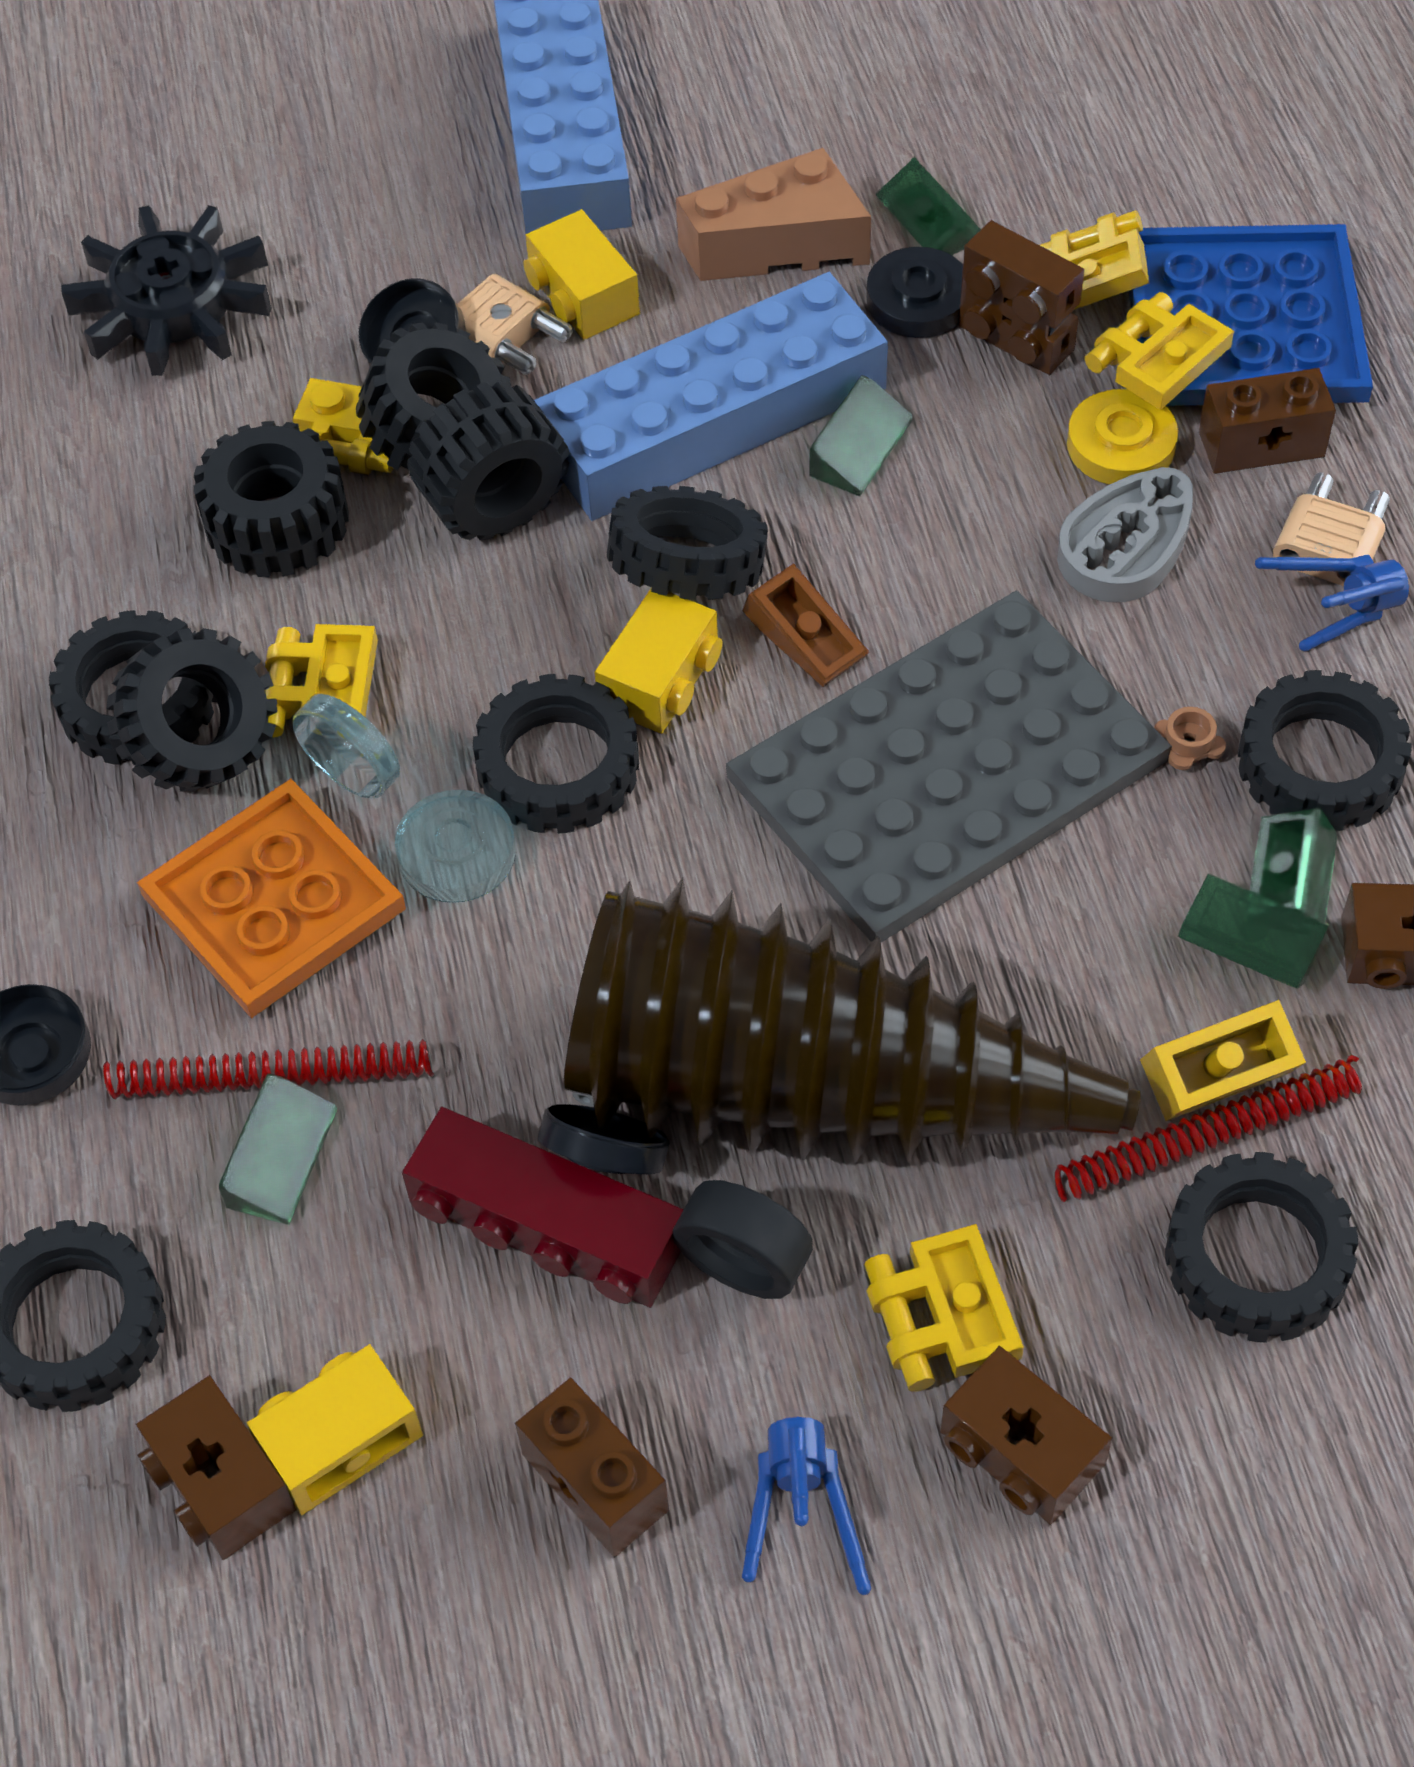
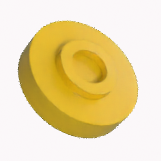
[1067,389,1178,484]

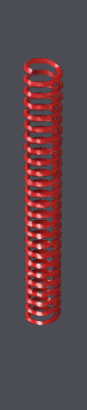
[103,1039,434,1100]
[1055,1055,1362,1202]

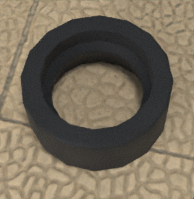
[673,1180,813,1299]

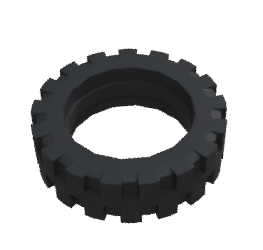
[607,486,768,600]
[49,610,217,765]
[1238,670,1412,832]
[473,674,639,834]
[1165,1152,1358,1342]
[0,1220,166,1412]

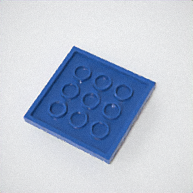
[1129,224,1373,406]

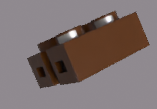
[959,220,1084,376]

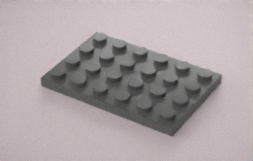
[726,590,1172,942]

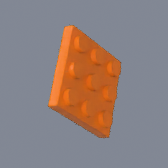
[137,778,406,1019]

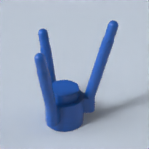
[1255,554,1409,652]
[742,1417,871,1595]

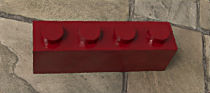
[402,1106,684,1308]

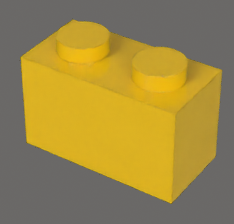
[523,209,640,340]
[595,589,723,734]
[1140,1000,1306,1121]
[247,1344,423,1516]

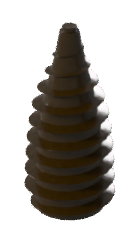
[563,877,1141,1164]

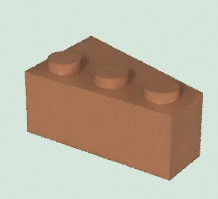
[676,148,871,281]

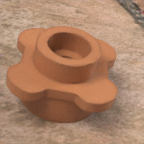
[1154,707,1226,770]

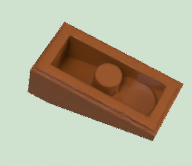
[742,563,869,687]

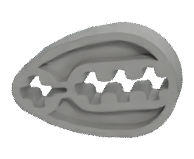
[1057,467,1193,602]

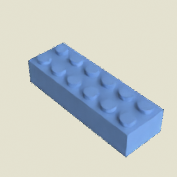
[494,0,632,234]
[534,271,888,521]

